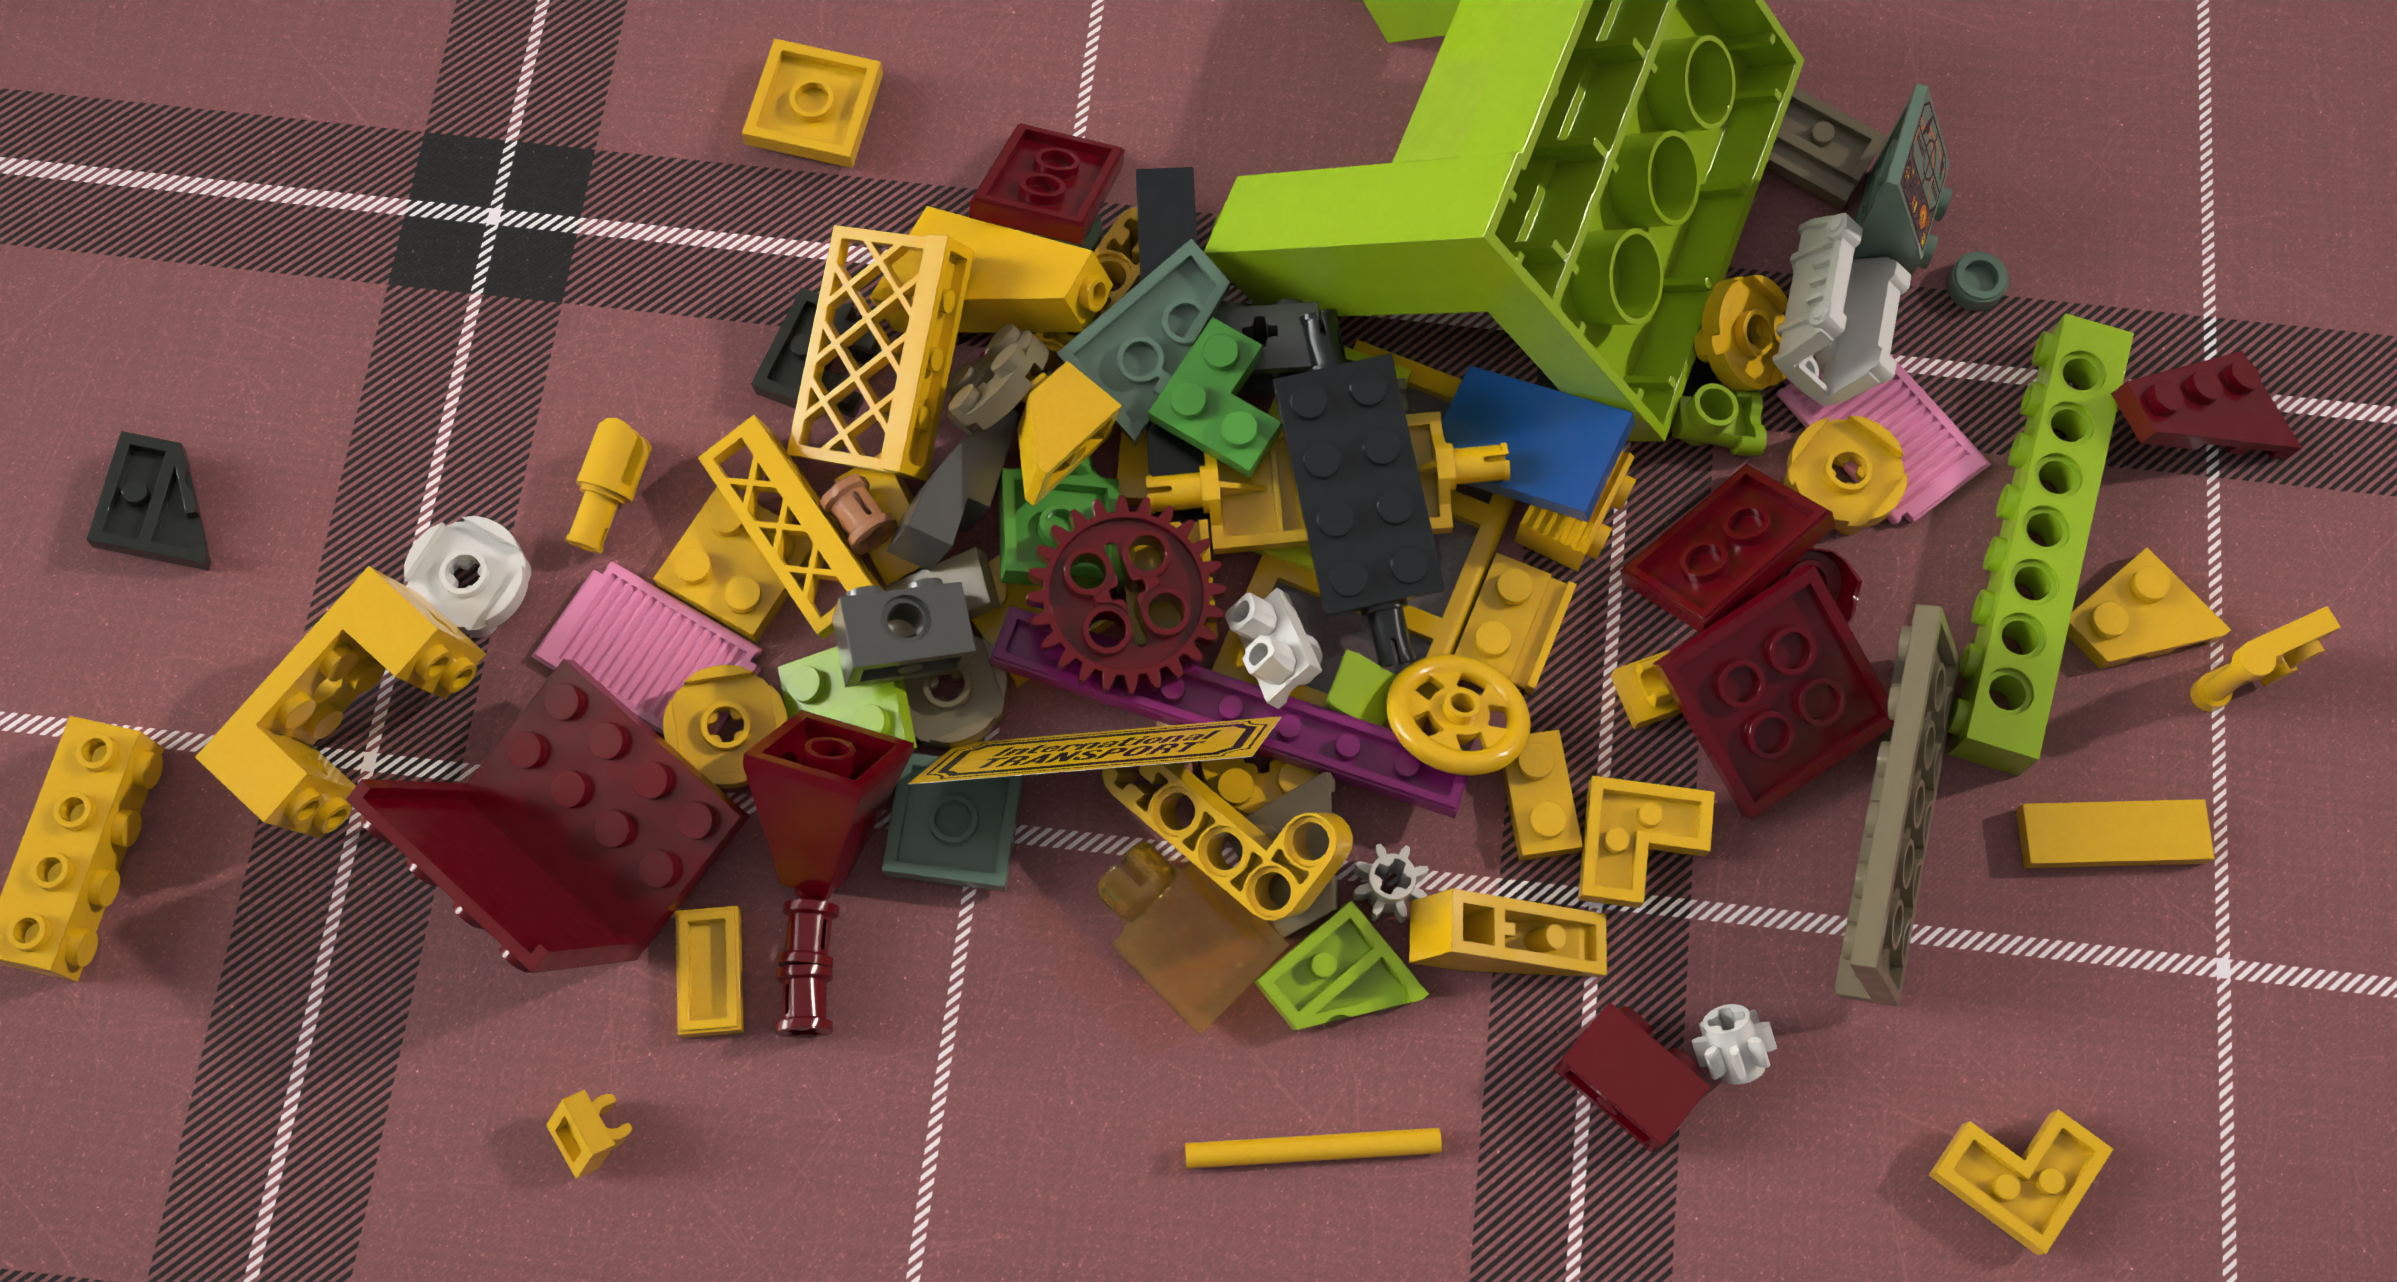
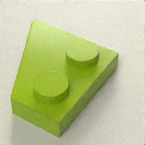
[1254,900,1429,1031]

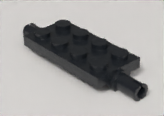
[1273,308,1445,668]

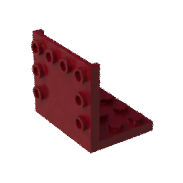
[346,659,750,973]

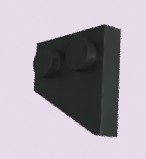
[86,431,211,571]

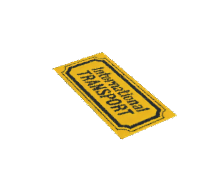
[908,716,1282,785]

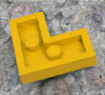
[1578,776,1715,908]
[1929,1109,2114,1256]

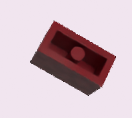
[1553,1002,1711,1153]

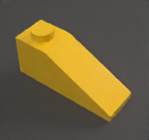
[1409,888,1607,977]

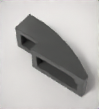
[887,409,1019,571]

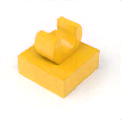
[1610,650,1682,730]
[546,1089,633,1179]

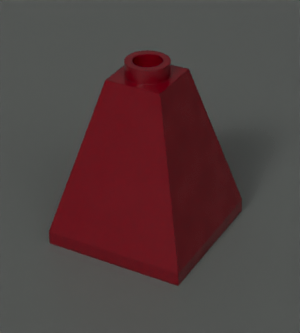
[743,710,914,901]

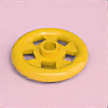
[1386,654,1531,776]

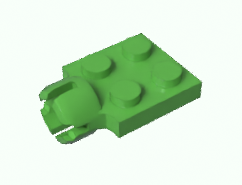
[998,454,1124,592]

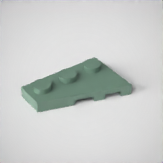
[1057,239,1230,446]

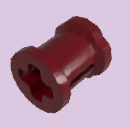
[778,899,840,970]
[776,964,833,1038]

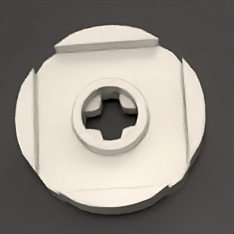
[404,516,531,638]

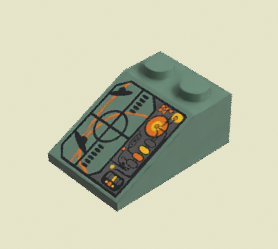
[1853,83,1952,277]

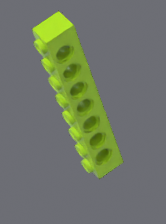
[1948,313,2134,776]

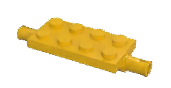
[1146,411,1510,555]

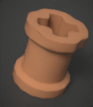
[820,474,898,555]

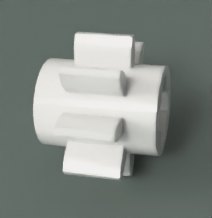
[1352,843,1429,923]
[1691,1004,1777,1085]

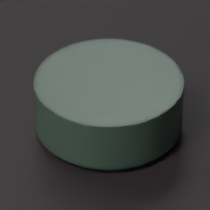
[1946,251,2009,311]

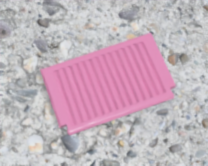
[1776,354,1991,525]
[531,561,762,737]

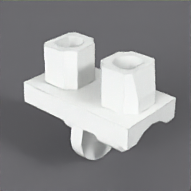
[1225,588,1323,709]

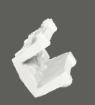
[1773,213,1911,407]

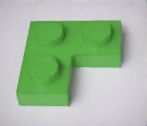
[1148,317,1283,479]

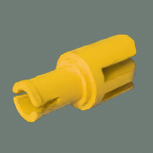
[565,418,652,554]

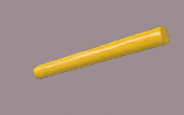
[1185,1127,1442,1169]

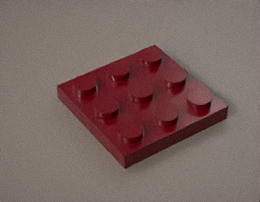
[1653,564,1894,819]

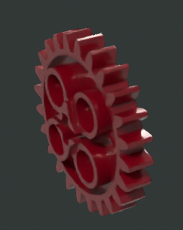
[1026,495,1226,696]

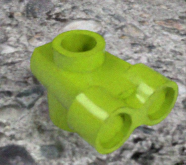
[1671,383,1767,457]

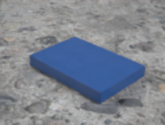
[1442,366,1635,522]

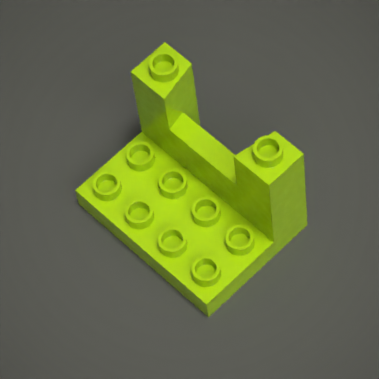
[1204,0,1805,442]

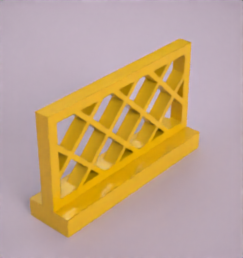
[786,225,974,482]

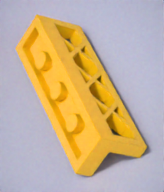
[698,415,885,639]

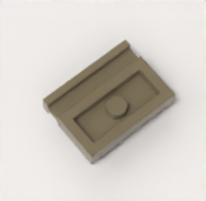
[1765,86,1887,210]

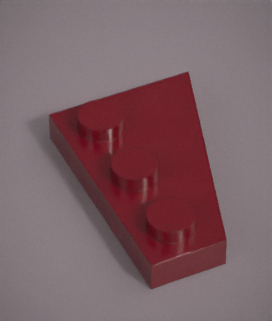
[2111,351,2302,460]

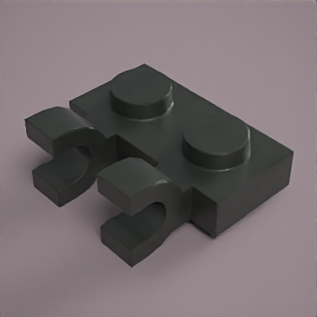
[751,287,882,419]

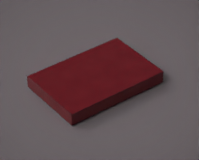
[969,123,1125,245]
[1620,464,1836,632]

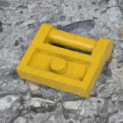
[2190,606,2341,712]

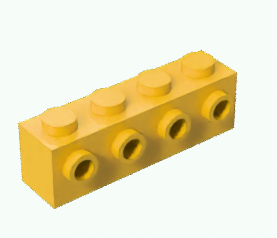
[0,716,164,982]

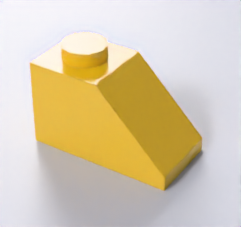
[1017,361,1122,506]

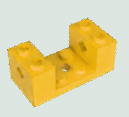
[195,566,486,838]

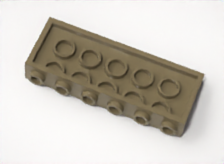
[1835,604,1960,1007]

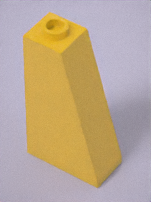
[869,206,1113,333]

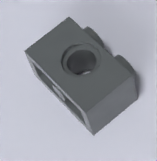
[832,578,976,688]

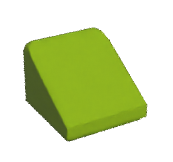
[1324,649,1397,727]

